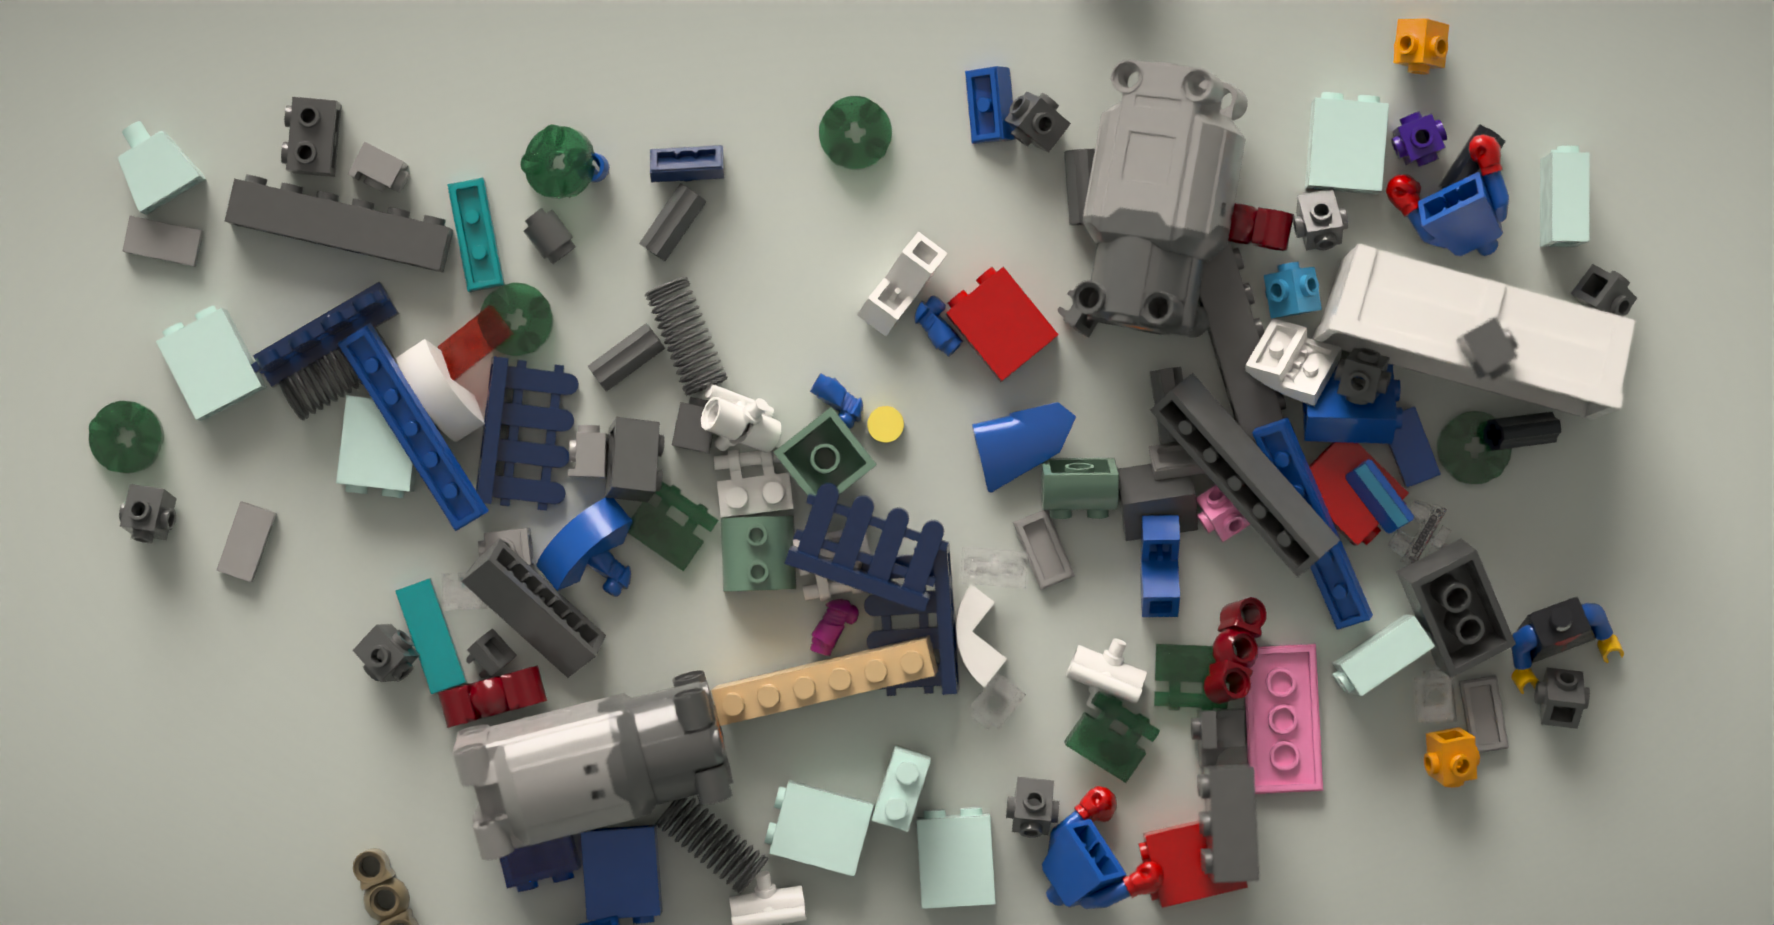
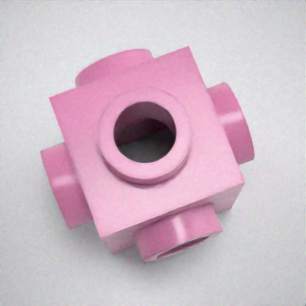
[1196,485,1250,542]

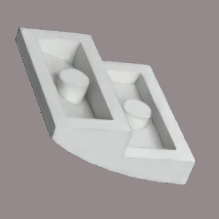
[1245,318,1341,406]

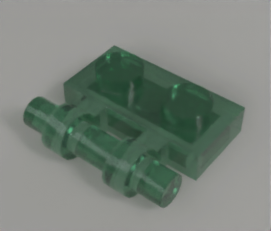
[628,481,719,572]
[1154,644,1228,711]
[1064,691,1160,783]

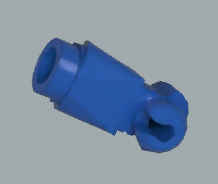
[914,295,964,357]
[810,373,864,429]
[587,550,631,597]

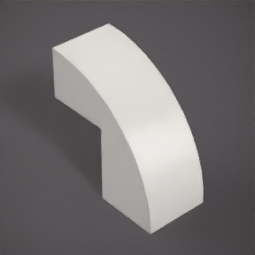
[857,232,948,336]
[396,339,485,442]
[956,584,1007,688]

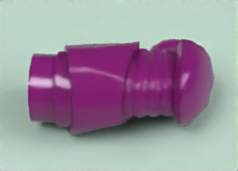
[810,599,859,656]

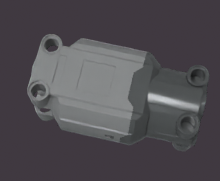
[1072,60,1248,338]
[453,670,733,860]

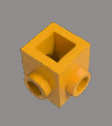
[1393,19,1449,75]
[1423,727,1480,788]

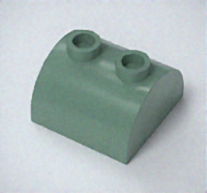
[774,407,877,496]
[1041,458,1119,519]
[721,516,796,591]

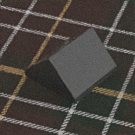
[1117,464,1198,541]

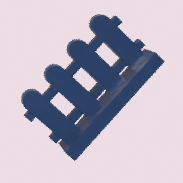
[251,282,399,388]
[476,356,579,511]
[784,483,949,612]
[861,544,960,696]

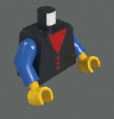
[1511,597,1624,694]

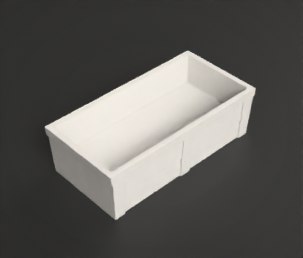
[1312,244,1636,420]

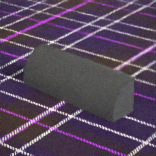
[461,539,606,678]

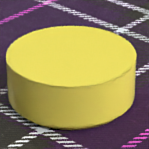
[867,406,904,443]

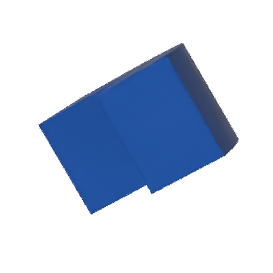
[536,498,633,591]
[1140,515,1180,617]

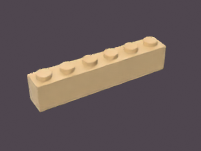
[711,635,938,726]

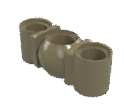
[353,848,419,925]

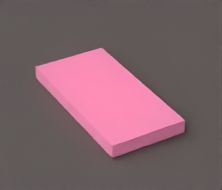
[1244,644,1323,794]

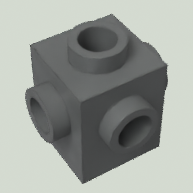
[1005,91,1071,152]
[1293,189,1348,251]
[1571,264,1637,317]
[1335,347,1391,405]
[119,484,177,543]
[352,624,420,682]
[1534,667,1590,729]
[1006,777,1059,838]

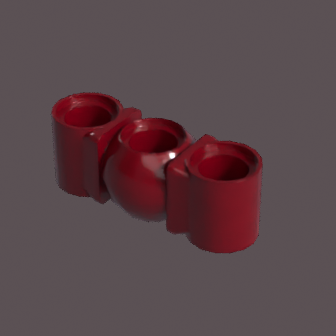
[1228,203,1294,251]
[1204,597,1267,704]
[438,665,548,728]

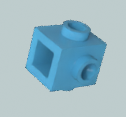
[1264,262,1322,319]

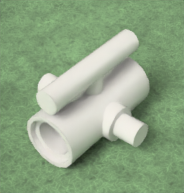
[701,384,781,453]
[1066,638,1147,710]
[729,871,807,925]

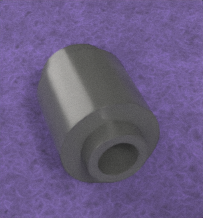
[523,208,576,264]

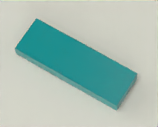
[447,177,505,292]
[395,578,467,694]

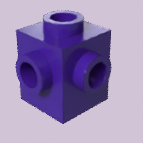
[1391,111,1447,167]

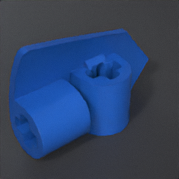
[972,402,1076,493]

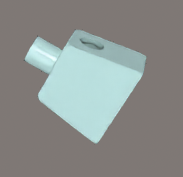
[118,121,205,215]

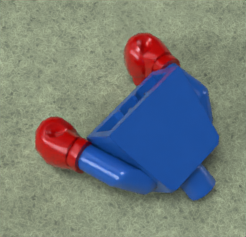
[1386,134,1509,256]
[1042,786,1164,909]

